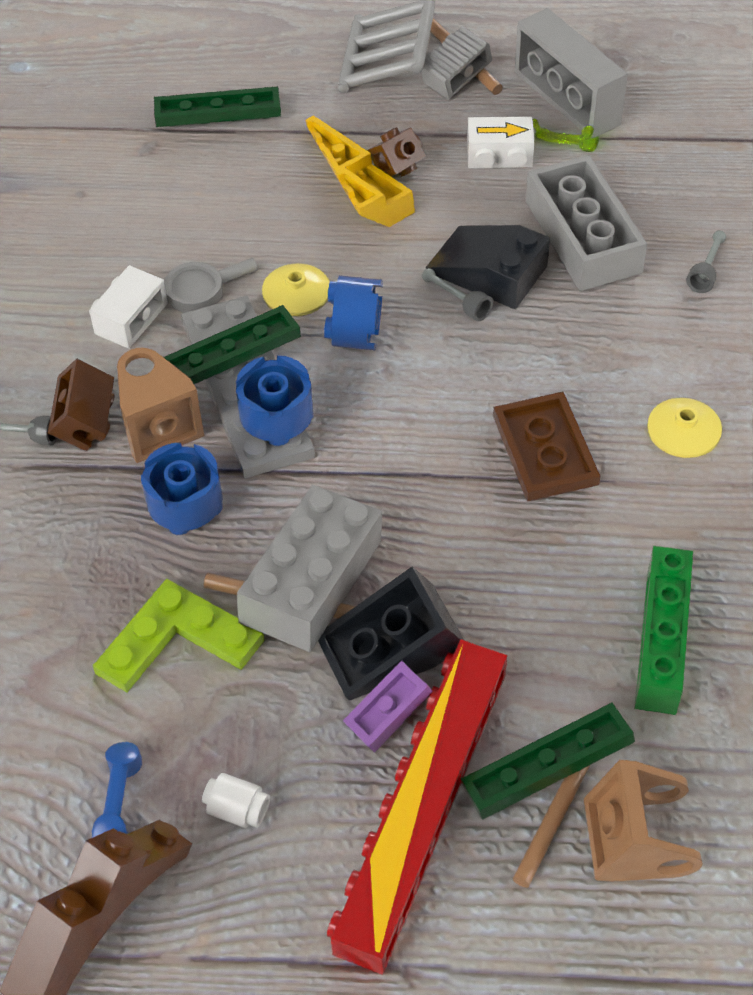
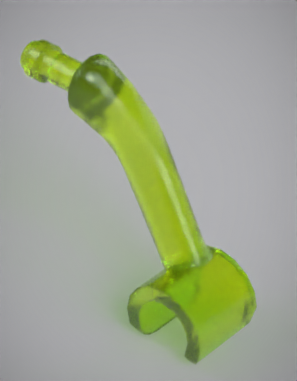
[532,118,599,152]

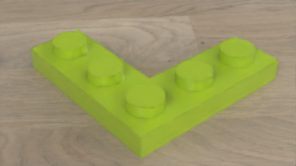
[92,578,265,693]

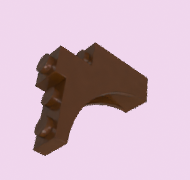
[0,819,193,995]

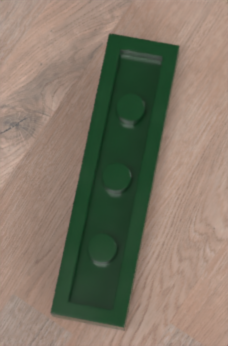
[154,86,281,127]
[163,305,301,384]
[461,702,635,820]

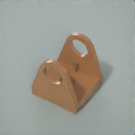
[117,348,204,463]
[583,760,703,882]

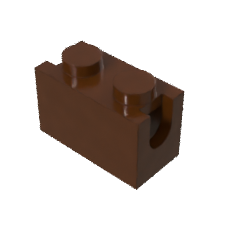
[48,358,115,451]

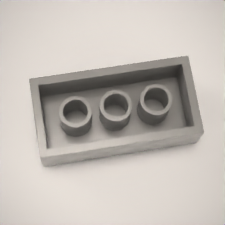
[515,8,628,139]
[526,155,647,291]
[237,484,382,652]

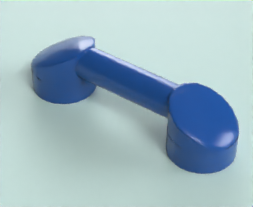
[92,742,142,838]

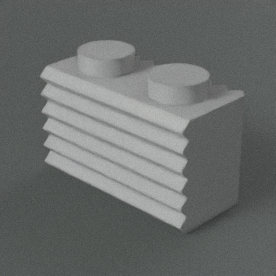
[421,26,492,100]

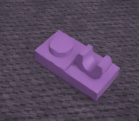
[343,661,433,753]

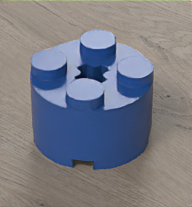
[324,275,383,351]
[236,355,314,446]
[141,443,223,535]

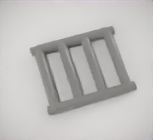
[338,0,436,93]

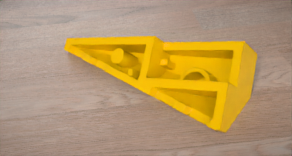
[305,115,415,227]

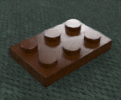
[493,391,601,502]

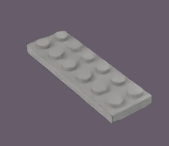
[181,295,315,479]

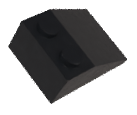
[426,225,550,310]
[318,566,464,700]

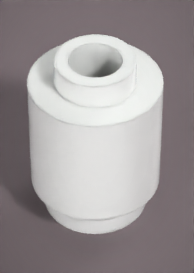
[202,773,270,828]

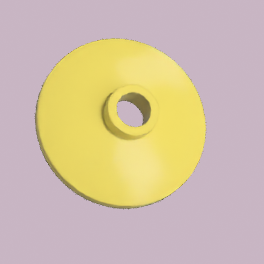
[262,263,330,316]
[647,398,722,458]

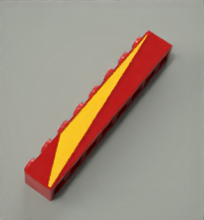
[327,639,508,975]

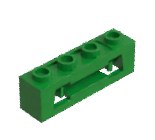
[634,546,694,715]

